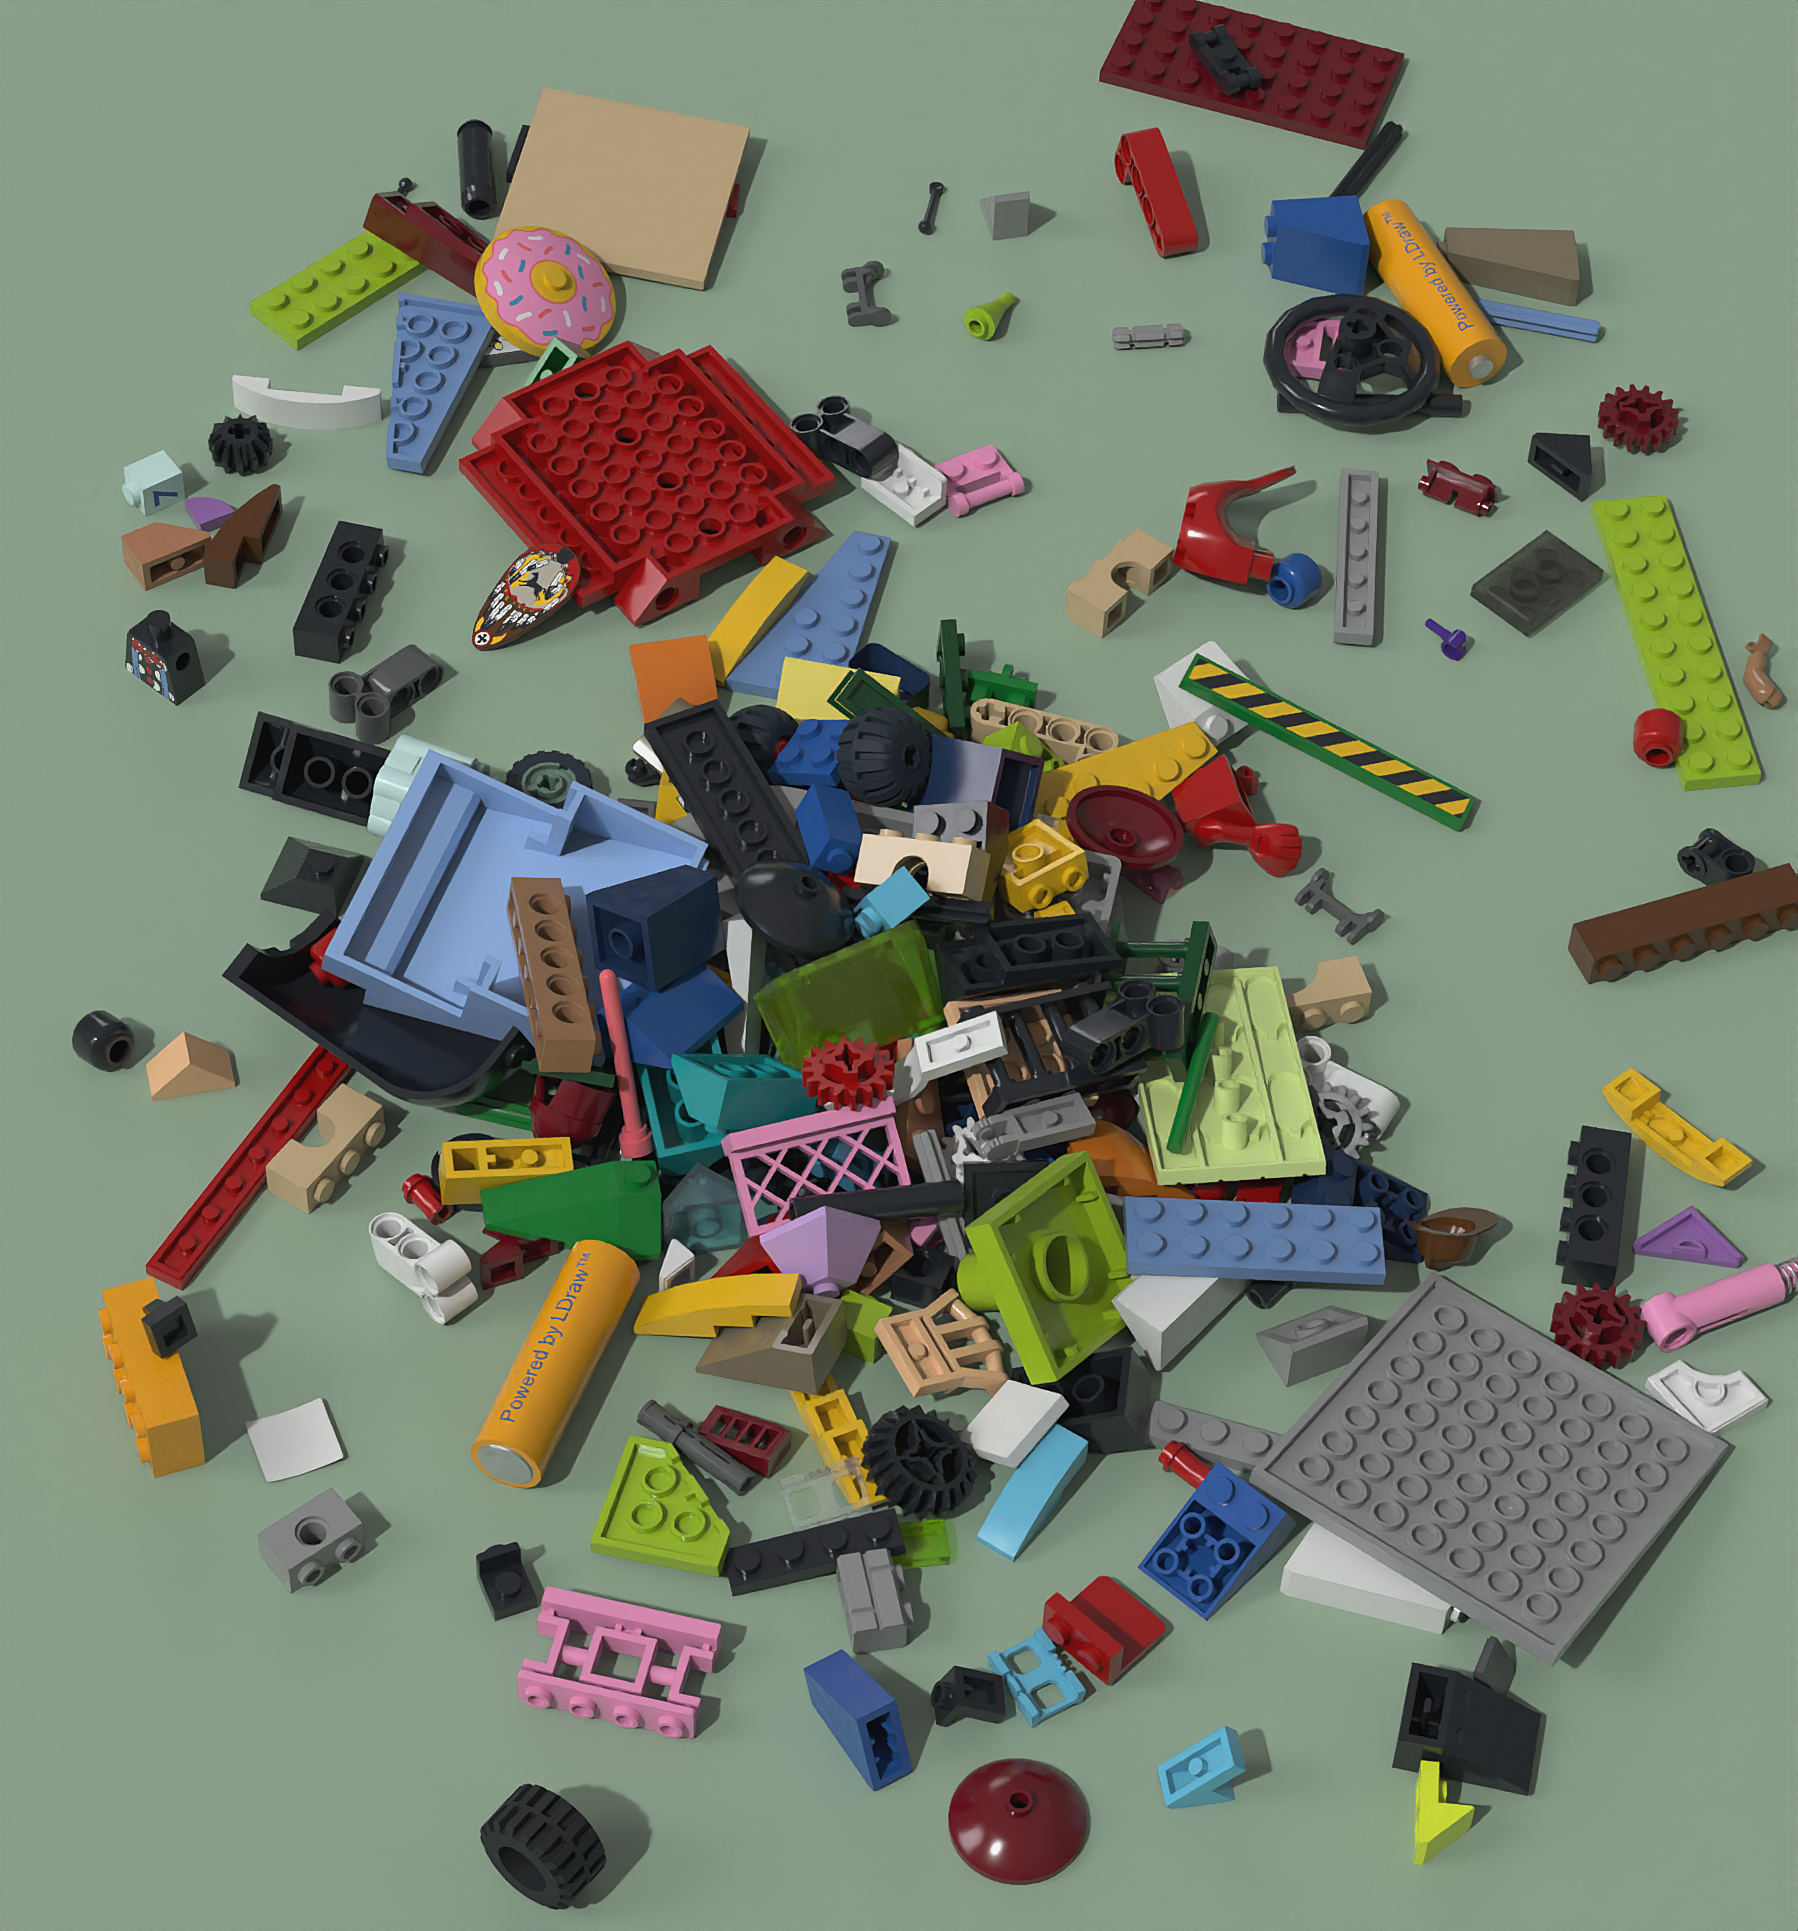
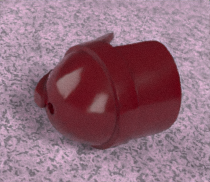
[529,1075,618,1150]

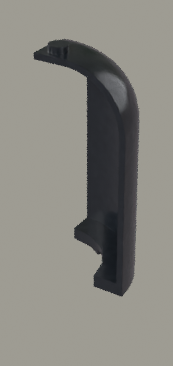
[222,909,536,1107]

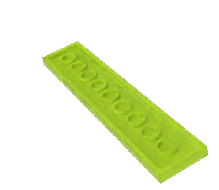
[1591,495,1762,792]

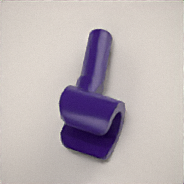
[1425,618,1466,660]

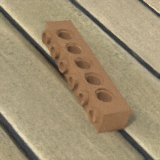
[506,877,601,1073]

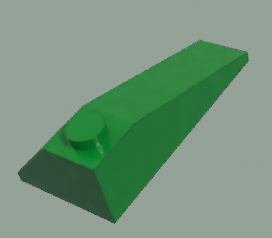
[480,1160,661,1260]

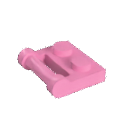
[1285,318,1347,379]
[931,444,1025,517]

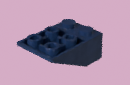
[1291,1144,1428,1264]

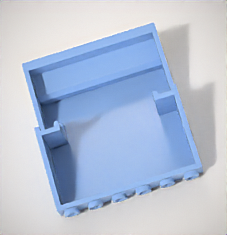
[321,749,710,1068]

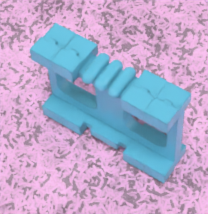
[987,1627,1086,1728]

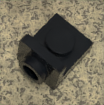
[476,1542,537,1621]
[931,1665,1006,1727]

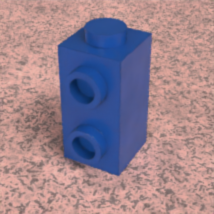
[795,783,863,876]

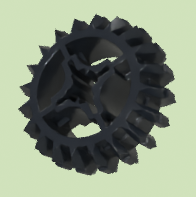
[860,1404,978,1522]

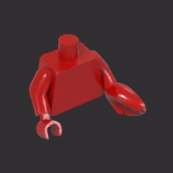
[1172,754,1302,877]

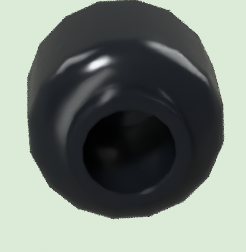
[72,1010,134,1071]

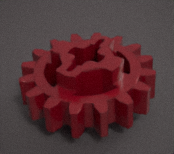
[1597,384,1679,453]
[1550,1283,1645,1370]

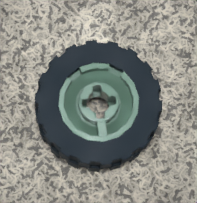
[505,750,593,809]

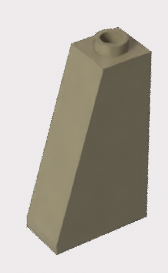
[1437,227,1580,306]

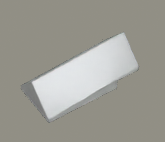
[1111,1274,1254,1371]

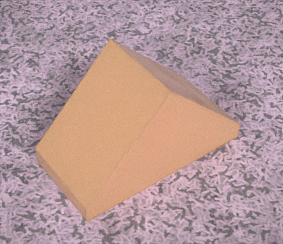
[146,1032,235,1101]

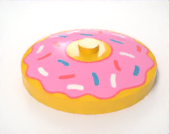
[474,226,616,358]

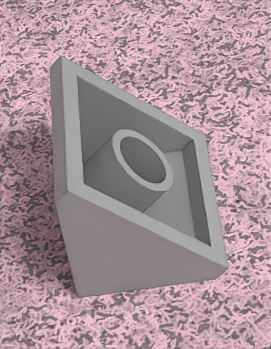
[1256,1305,1369,1388]

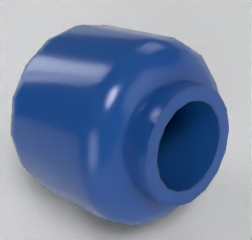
[1265,553,1322,608]

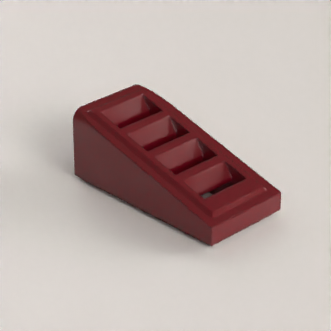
[697,1405,791,1479]

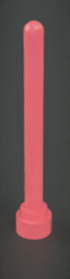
[599,969,655,1158]

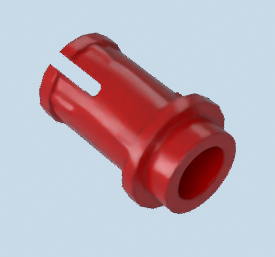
[402,1173,453,1225]
[1158,1440,1212,1489]

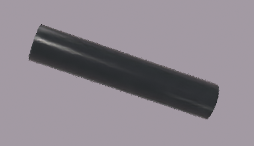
[789,1179,964,1222]

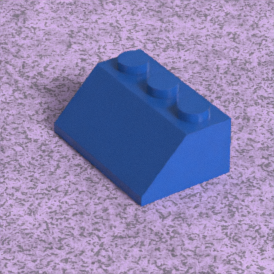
[596,962,744,1069]

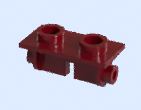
[1418,459,1498,517]

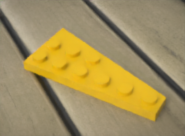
[1032,721,1218,849]

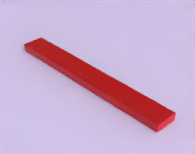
[145,1045,354,1291]

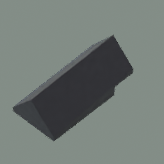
[238,711,391,827]
[933,913,1122,1007]

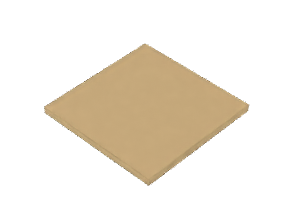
[492,87,750,290]

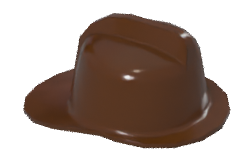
[1408,1207,1499,1270]

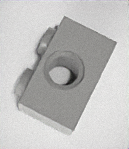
[258,1487,365,1594]

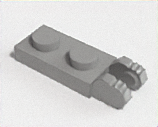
[971,1092,1096,1161]

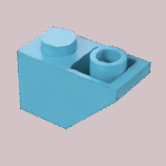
[852,866,930,944]

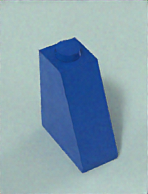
[803,1649,913,1791]

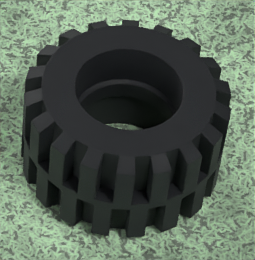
[480,1783,607,1910]

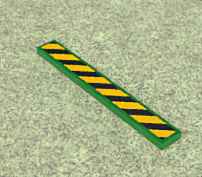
[1178,653,1476,832]

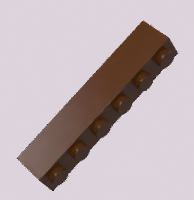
[1568,863,1798,985]

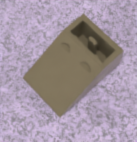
[695,1293,849,1395]

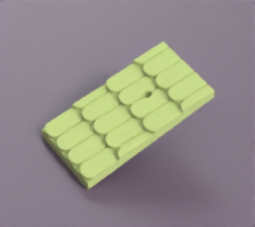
[1136,966,1326,1186]

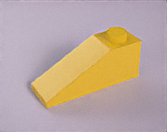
[438,1137,574,1205]

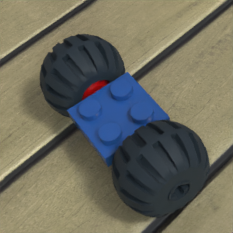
[729,704,931,807]

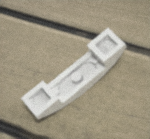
[232,375,383,430]

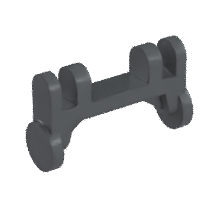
[841,261,891,327]
[1294,868,1385,945]

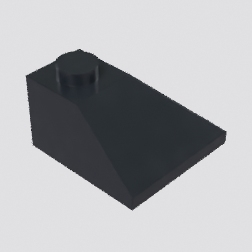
[260,836,365,917]

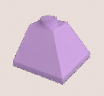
[759,1206,881,1298]

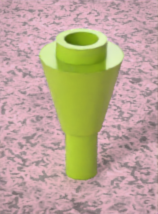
[963,292,1015,340]

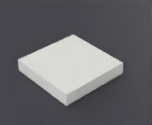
[961,1379,1069,1468]

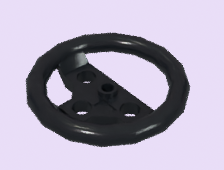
[1263,293,1442,427]

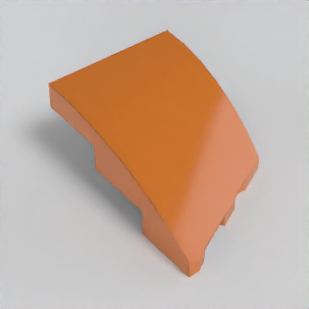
[629,635,718,724]
[1065,1118,1195,1199]

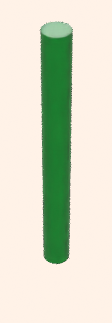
[1166,1012,1220,1154]

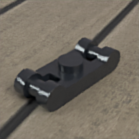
[1189,24,1262,96]

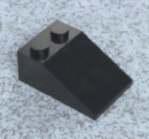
[1011,1347,1152,1454]

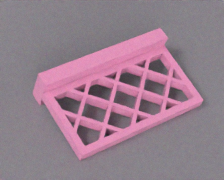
[721,1096,911,1238]

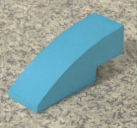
[976,1423,1088,1562]

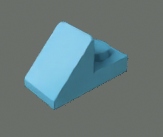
[1157,1726,1246,1809]

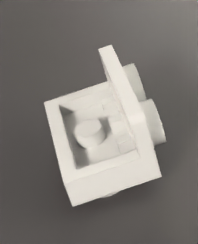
[861,440,947,527]

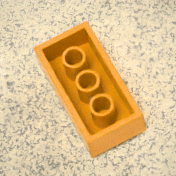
[97,1277,206,1478]

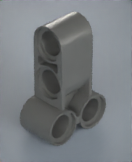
[328,644,444,745]

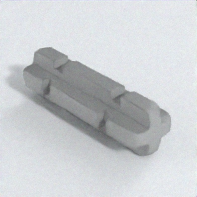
[1112,323,1184,350]

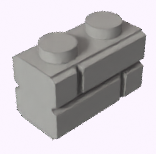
[836,1548,914,1655]

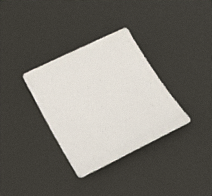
[245,1398,343,1482]

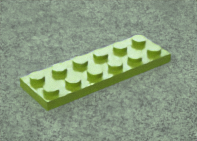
[249,202,429,351]

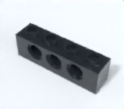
[293,520,389,664]
[1555,1125,1632,1291]

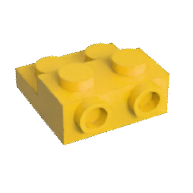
[997,818,1089,913]

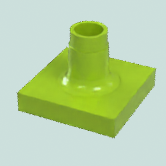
[957,1150,1133,1385]

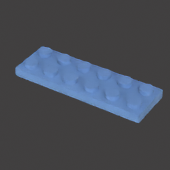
[1123,1196,1386,1285]

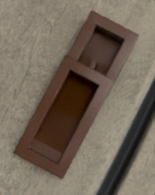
[203,484,283,589]

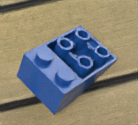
[1137,1462,1297,1621]

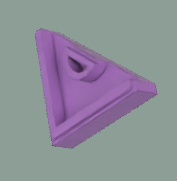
[1632,1205,1744,1269]

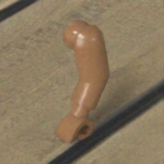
[1743,633,1782,709]

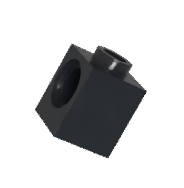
[886,1243,955,1309]

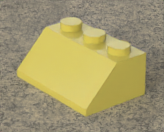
[776,656,901,725]

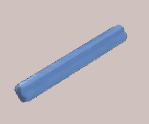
[1473,298,1600,342]

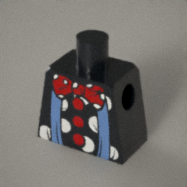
[125,610,205,706]

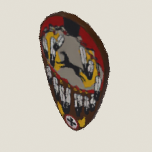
[472,543,582,651]

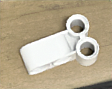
[1297,1036,1400,1141]
[369,1212,478,1325]

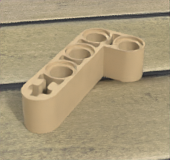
[969,698,1119,765]

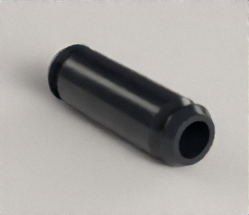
[457,119,497,219]

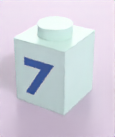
[122,450,185,517]

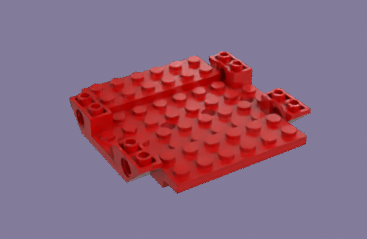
[459,340,836,627]

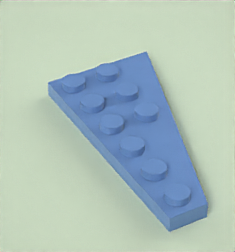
[386,292,497,474]
[726,531,891,700]

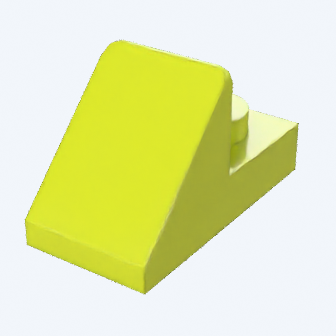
[1414,1760,1475,1865]

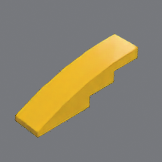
[707,556,809,688]
[633,1273,803,1338]
[788,1372,889,1513]

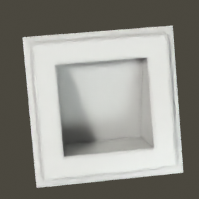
[659,1238,695,1292]

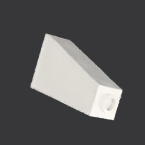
[1280,1522,1464,1635]

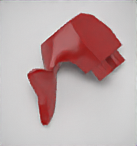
[1172,465,1297,585]

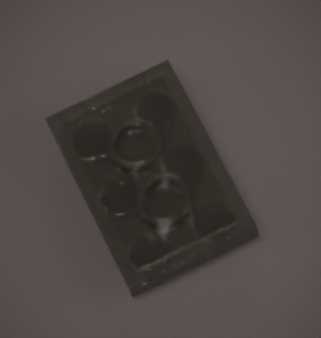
[1470,530,1604,637]

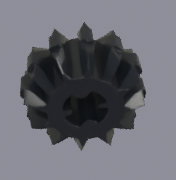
[208,413,273,476]

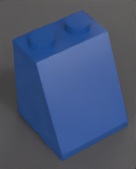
[1261,195,1370,296]

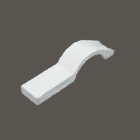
[824,1011,1009,1111]

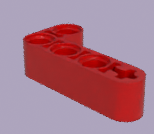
[1114,127,1198,257]

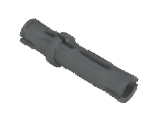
[637,1399,756,1496]

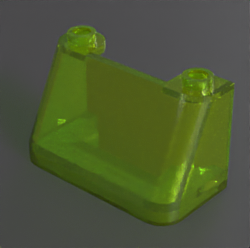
[753,919,946,1071]

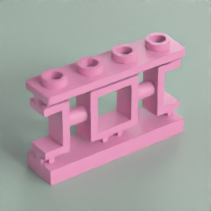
[517,1586,722,1739]

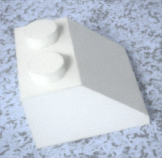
[1153,641,1249,746]

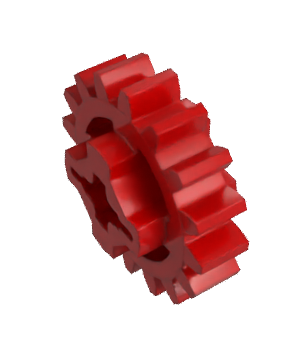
[802,1036,895,1111]

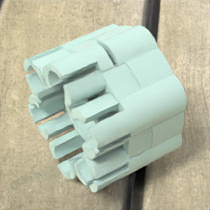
[367,734,490,840]

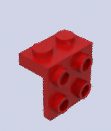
[1042,1575,1165,1686]

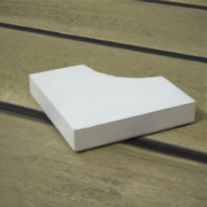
[1645,1360,1768,1438]

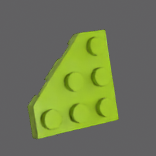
[590,1435,732,1578]

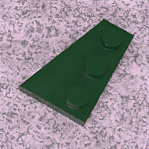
[936,619,971,740]

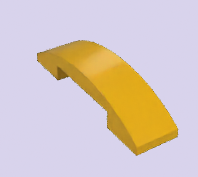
[1602,1067,1753,1187]

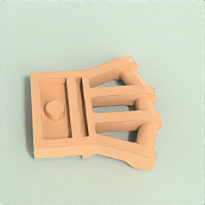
[874,1288,1010,1398]

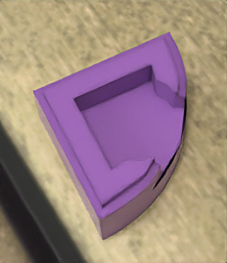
[184,497,235,531]

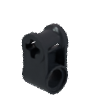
[1677,828,1755,886]

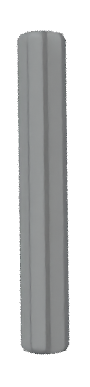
[912,1129,974,1279]

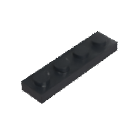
[724,1507,906,1597]

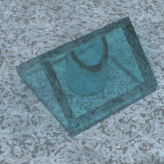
[663,1162,748,1259]

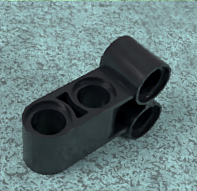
[790,395,899,479]
[1060,978,1186,1075]

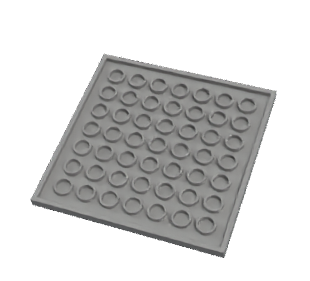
[1249,1272,1728,1667]

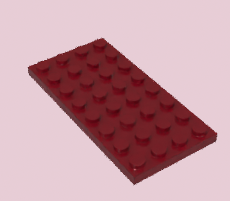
[1099,0,1405,151]

